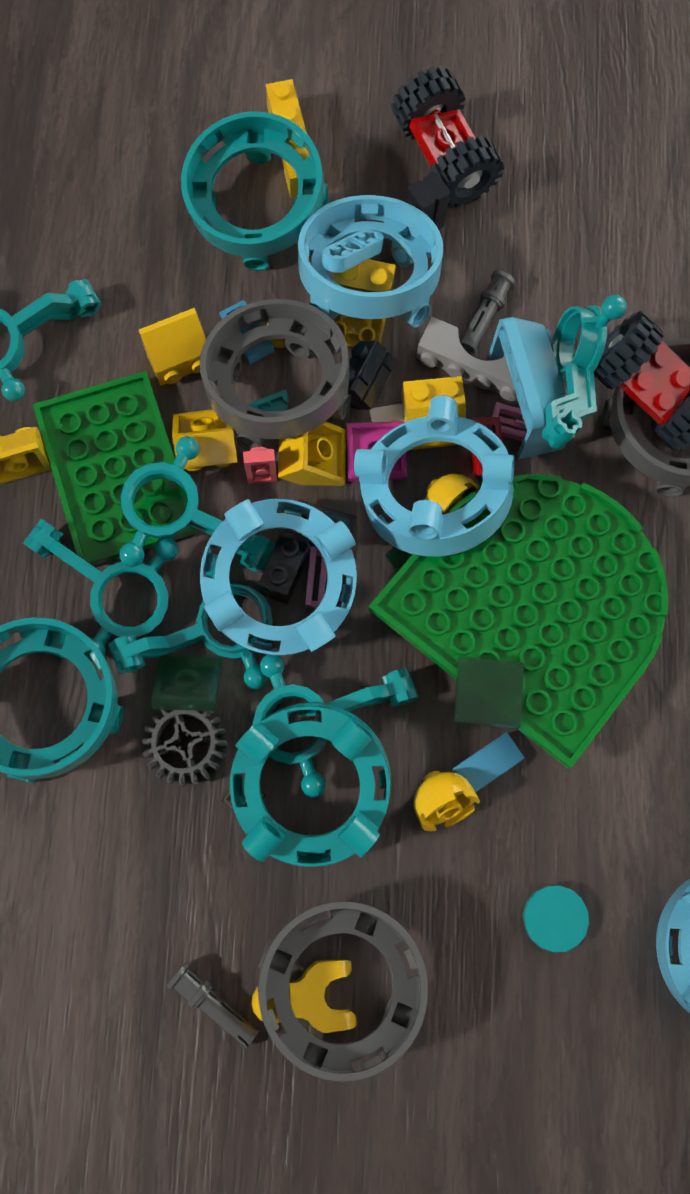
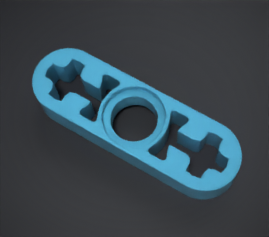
[321,229,384,273]

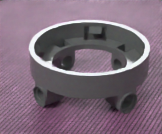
[200,299,351,451]
[601,339,690,497]
[257,902,428,1082]

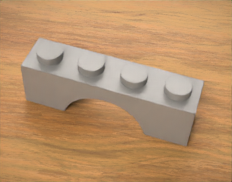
[416,317,518,402]

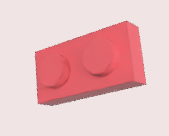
[243,447,277,484]

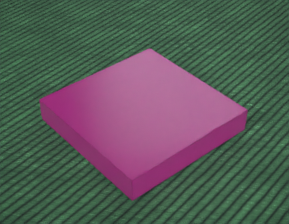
[346,421,407,482]

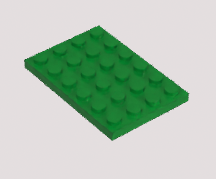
[33,371,199,566]

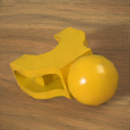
[252,959,357,1033]

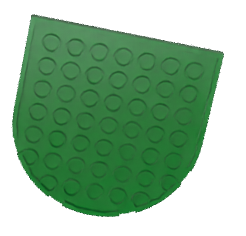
[368,474,668,770]

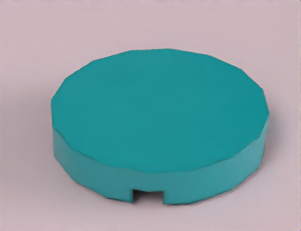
[523,885,589,952]

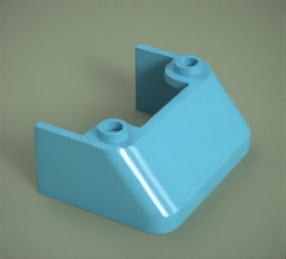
[488,317,567,459]

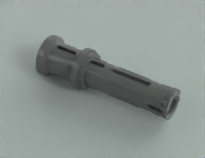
[460,270,516,354]
[166,962,259,1049]

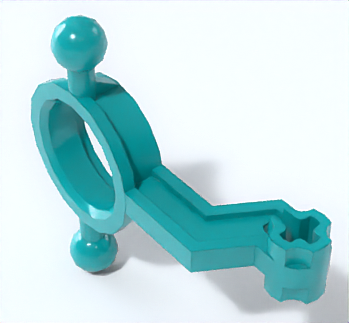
[0,279,102,402]
[542,295,627,449]
[119,436,275,573]
[23,519,178,662]
[108,554,273,690]
[253,654,419,798]

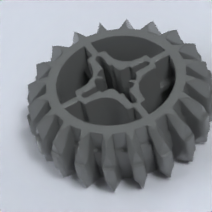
[142,700,228,787]

